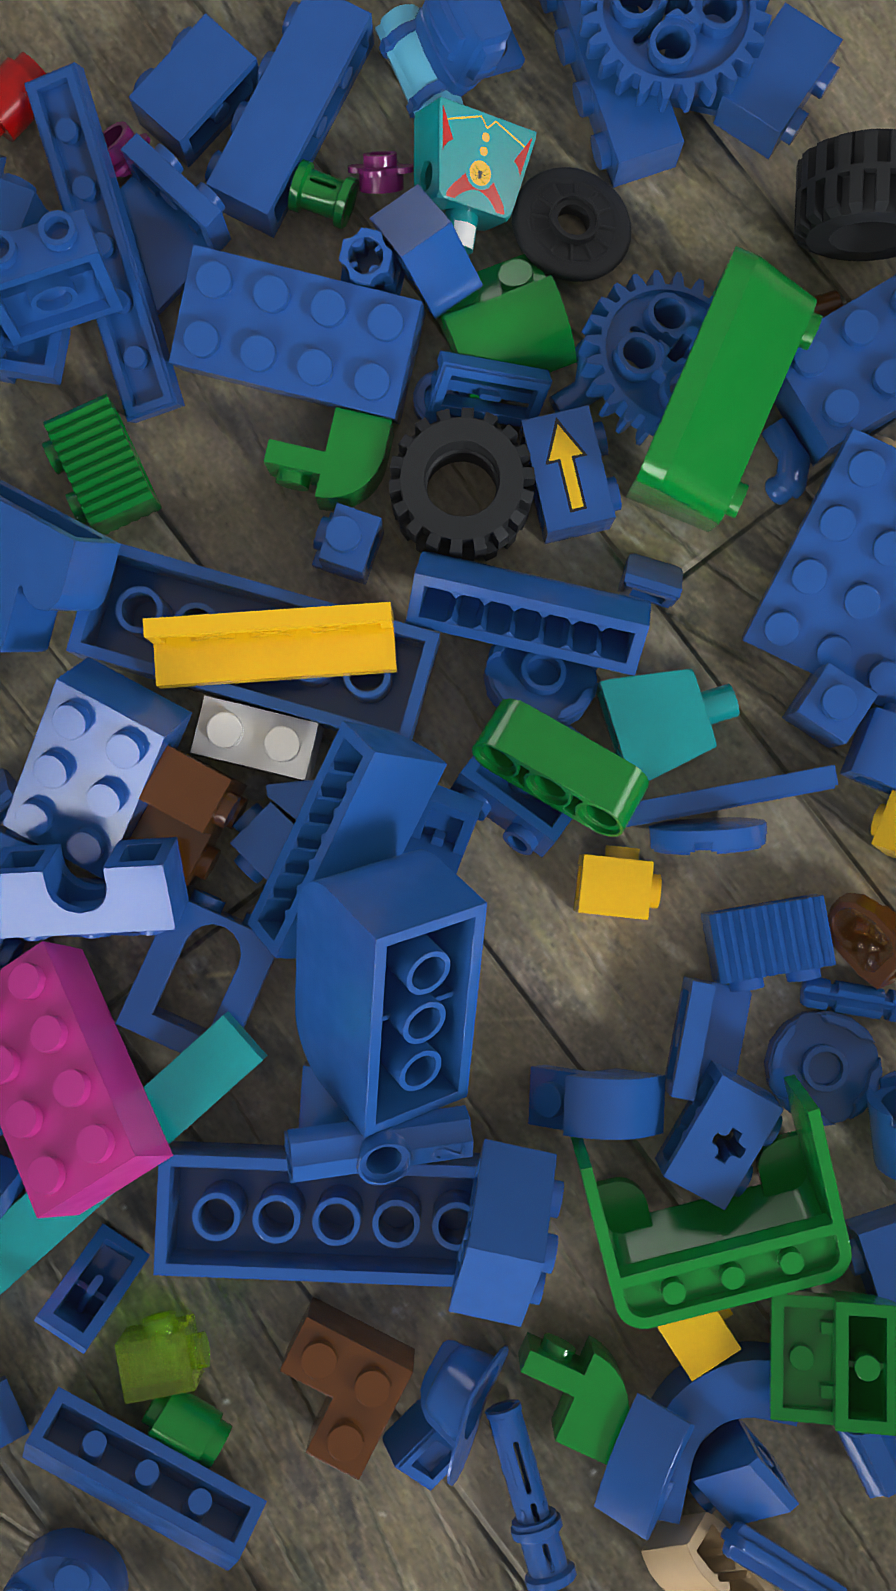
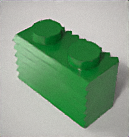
[42,394,162,535]

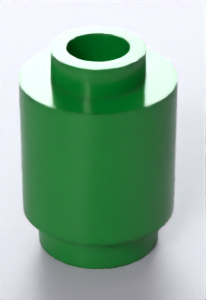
[141,1384,233,1469]

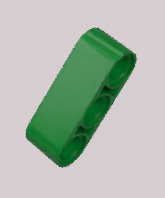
[472,698,649,837]

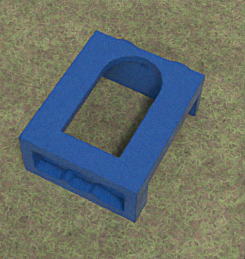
[115,888,276,1053]

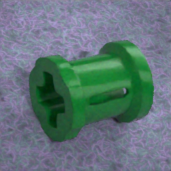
[288,159,359,229]

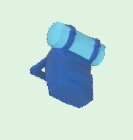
[375,0,525,119]

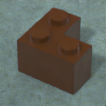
[129,745,249,886]
[280,1297,415,1480]

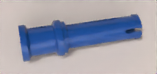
[485,1399,577,1591]

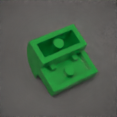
[437,254,577,399]
[769,1290,896,1436]

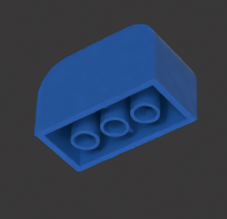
[295,849,487,1138]

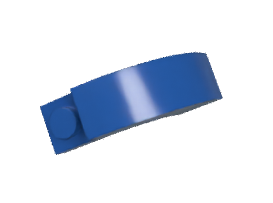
[651,1341,798,1524]

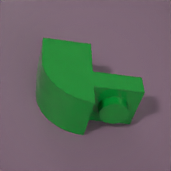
[264,407,394,511]
[518,1332,629,1465]

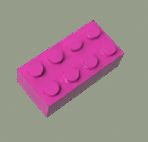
[0,941,173,1218]

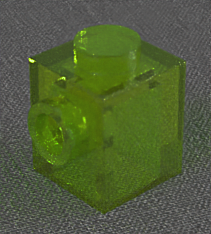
[115,1310,210,1404]

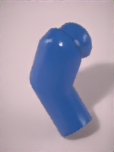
[761,417,810,505]

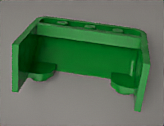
[626,246,823,532]
[571,1074,852,1329]

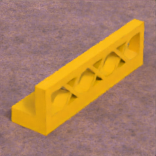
[143,602,397,689]

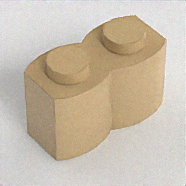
[641,1512,775,1591]

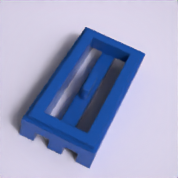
[424,350,553,427]

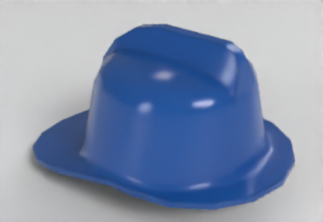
[420,1340,509,1486]

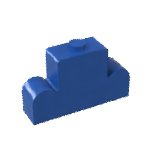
[0,479,121,653]

